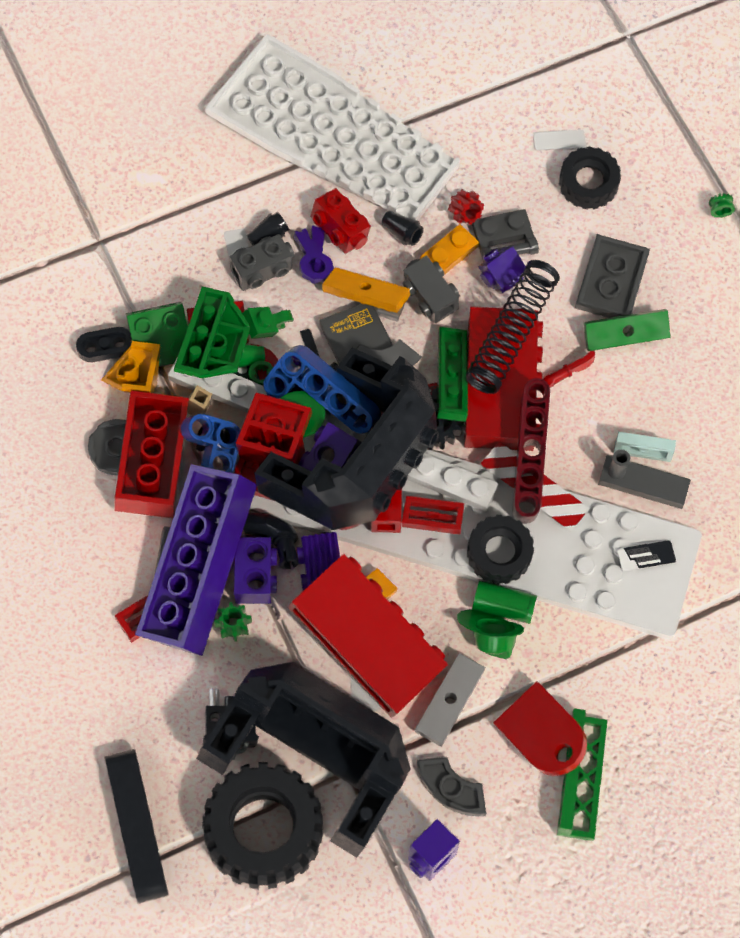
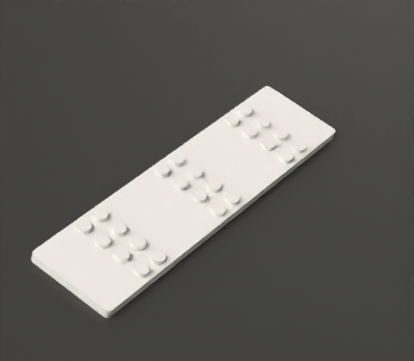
[233,437,702,640]

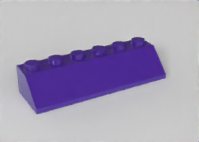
[135,464,257,656]

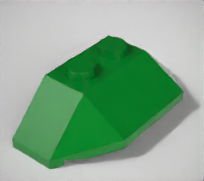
[174,286,250,378]

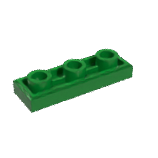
[583,309,671,351]

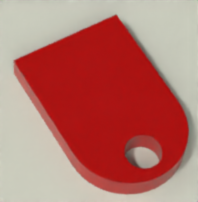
[493,681,587,776]

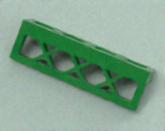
[557,708,608,841]

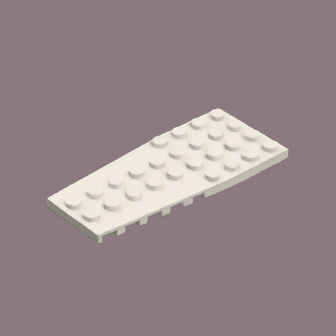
[205,33,460,221]

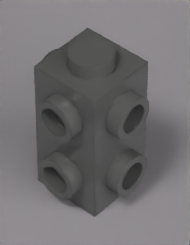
[229,234,295,291]
[402,256,460,324]

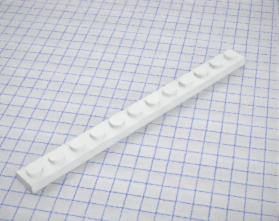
[168,357,498,512]

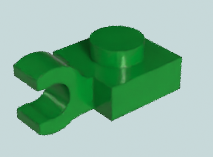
[242,307,294,339]

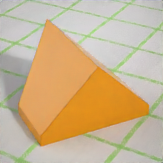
[101,341,161,393]

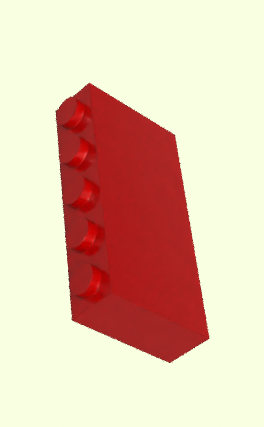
[464,307,543,451]
[288,554,448,718]

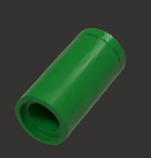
[472,580,537,624]

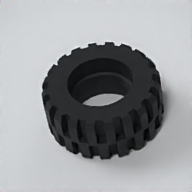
[202,762,323,889]

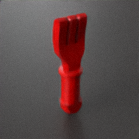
[543,350,595,388]

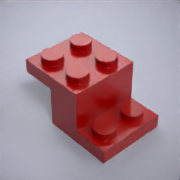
[234,392,312,501]

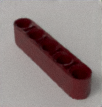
[512,378,550,524]

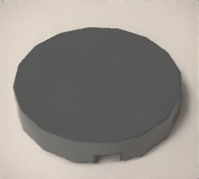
[88,419,126,475]

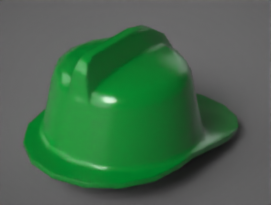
[457,609,524,659]

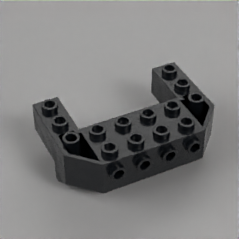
[254,347,439,530]
[196,662,411,858]

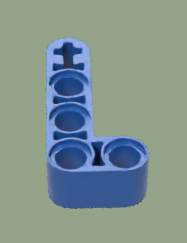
[263,345,381,434]
[181,414,241,473]

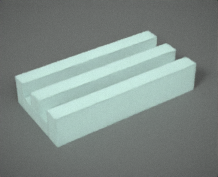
[613,431,676,462]

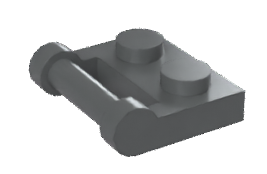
[472,209,539,262]

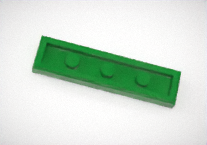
[437,327,468,422]

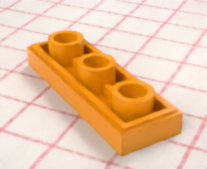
[322,267,410,313]

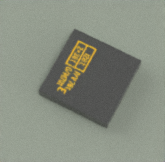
[319,304,392,364]

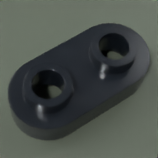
[76,327,132,363]

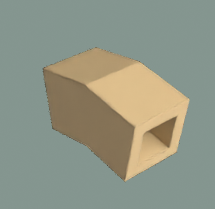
[188,385,213,416]

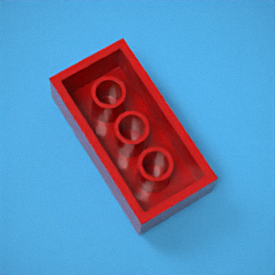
[115,390,189,518]

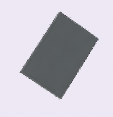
[575,234,650,318]

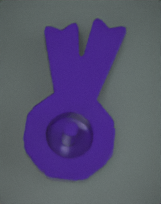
[293,225,334,284]

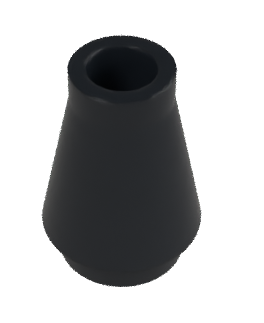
[381,211,424,246]
[246,212,289,246]

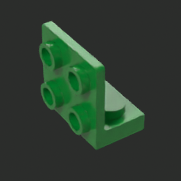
[125,301,188,367]

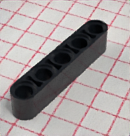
[105,749,169,904]

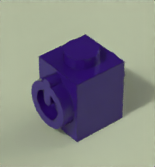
[478,246,526,293]

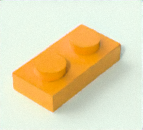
[420,224,479,275]

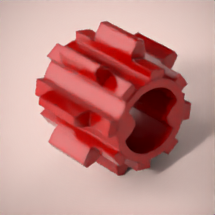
[448,189,484,225]

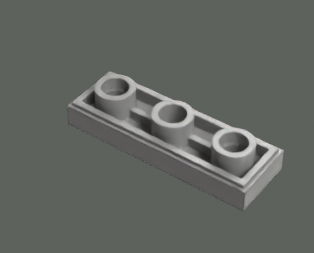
[415,653,486,747]

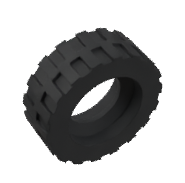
[559,146,621,210]
[467,515,534,584]

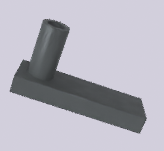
[598,450,691,509]

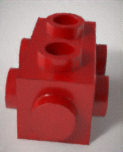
[311,188,371,254]

